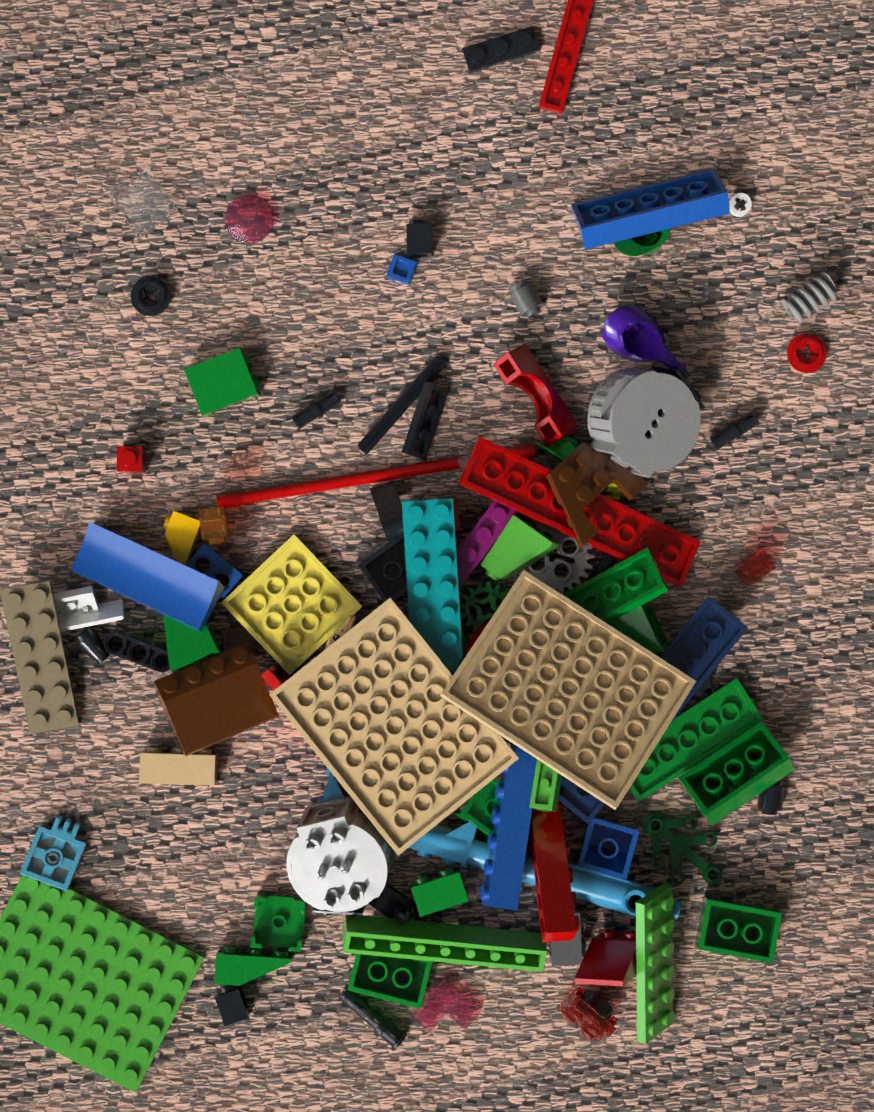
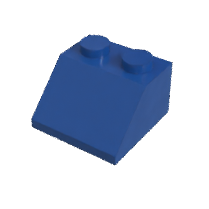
[577,818,640,880]

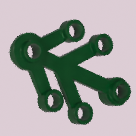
[642,812,722,885]

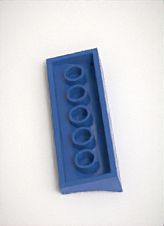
[571,168,730,250]
[70,522,225,632]

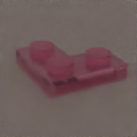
[411,977,481,1033]

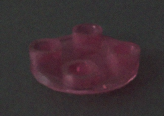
[225,195,274,244]

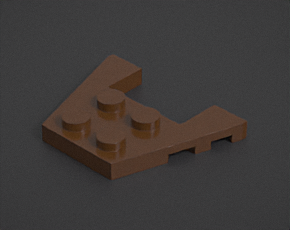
[546,442,648,548]

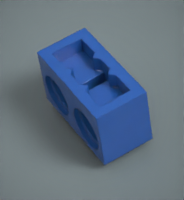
[186,543,245,598]

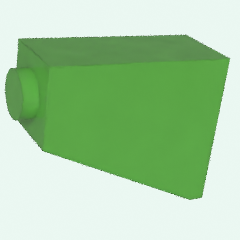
[481,515,560,581]

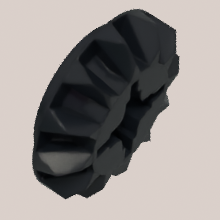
[131,277,171,317]

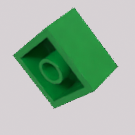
[411,865,469,917]

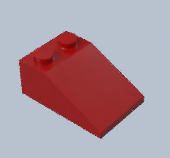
[575,929,636,986]

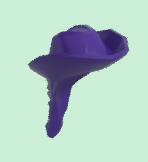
[602,305,688,375]

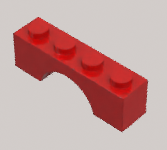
[493,344,579,447]

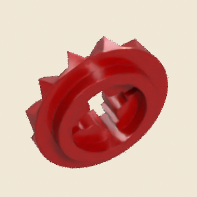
[786,333,827,373]

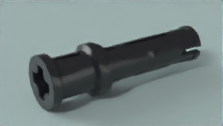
[339,988,408,1051]

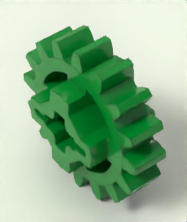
[460,582,508,633]

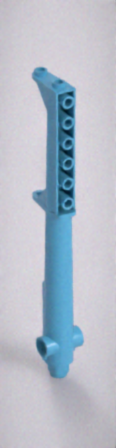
[316,768,682,921]

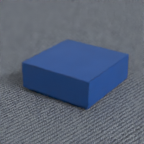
[386,253,418,285]

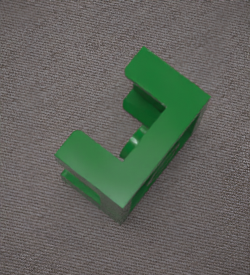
[453,777,500,838]
[250,893,307,952]

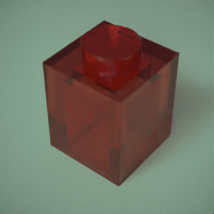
[734,547,776,585]

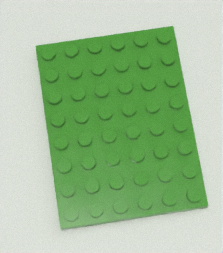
[0,875,205,1093]

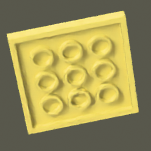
[221,535,363,675]

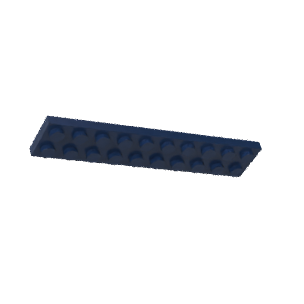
[558,596,748,824]

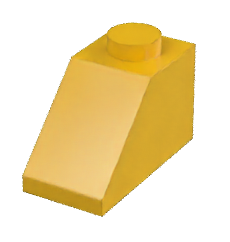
[163,511,204,566]

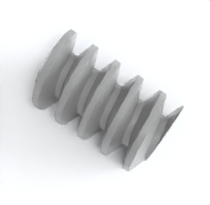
[781,272,837,324]

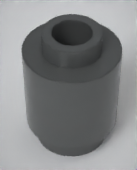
[510,279,543,318]

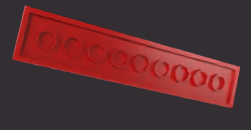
[458,437,701,587]

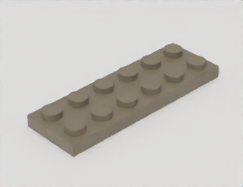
[0,579,80,734]

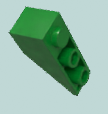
[214,946,293,986]

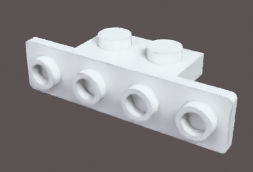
[54,586,125,632]

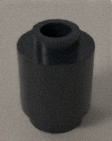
[757,780,784,815]

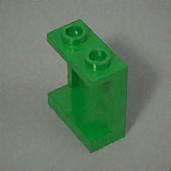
[184,347,262,418]

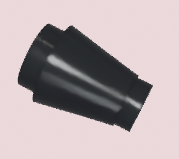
[74,627,110,665]

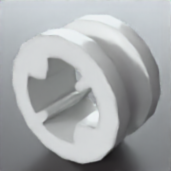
[729,193,752,217]

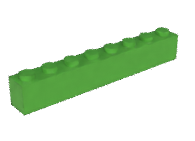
[342,915,547,972]

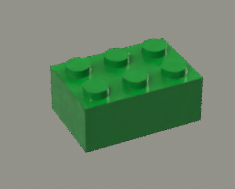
[695,896,782,963]
[347,954,434,1009]

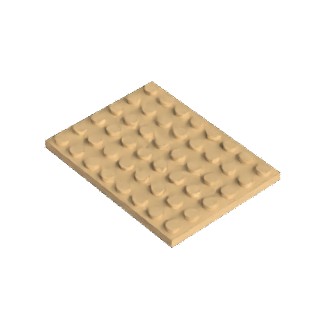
[440,570,696,810]
[269,598,519,856]

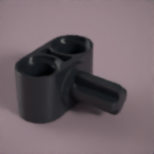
[369,883,417,924]

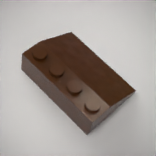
[154,642,279,756]

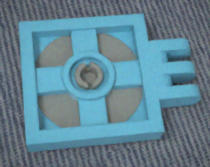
[20,815,87,892]

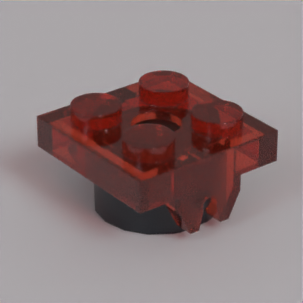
[557,987,618,1041]

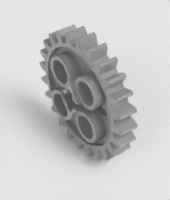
[518,520,594,595]

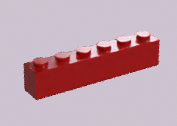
[529,800,580,942]

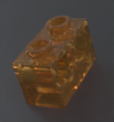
[198,506,232,546]

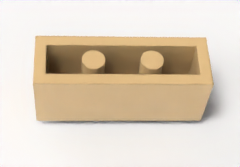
[139,747,218,785]

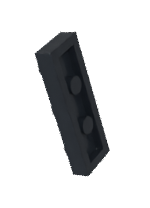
[462,26,540,74]
[402,381,448,461]

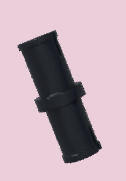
[291,390,341,430]
[709,411,760,451]

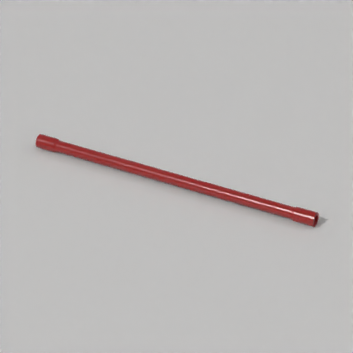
[216,443,537,509]

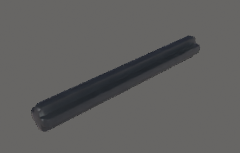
[358,355,446,454]

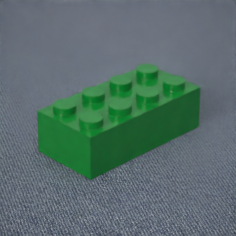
[678,721,794,826]

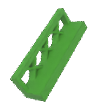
[529,759,562,812]

